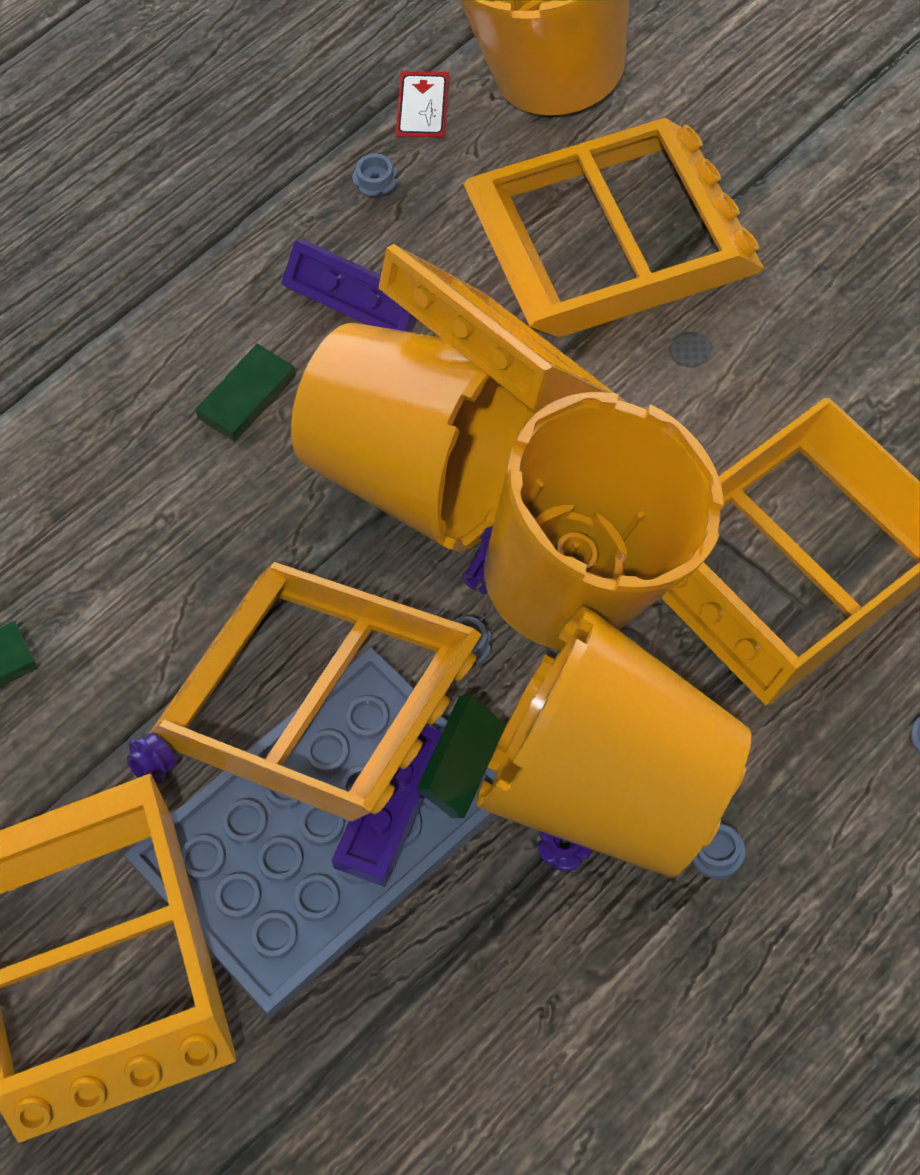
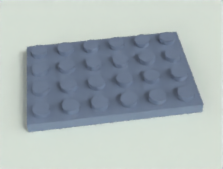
[124,647,496,1019]

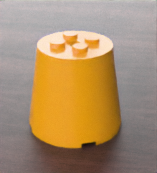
[459,0,630,115]
[291,323,537,552]
[484,392,724,649]
[475,606,752,878]

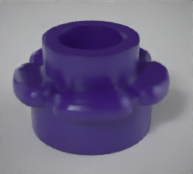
[126,733,176,784]
[538,832,592,871]

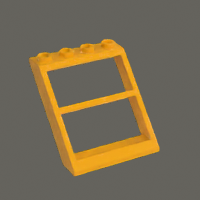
[463,118,764,338]
[378,244,628,412]
[661,398,920,706]
[148,562,482,822]
[0,773,236,1143]

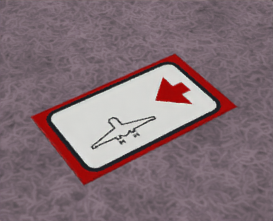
[395,71,449,137]

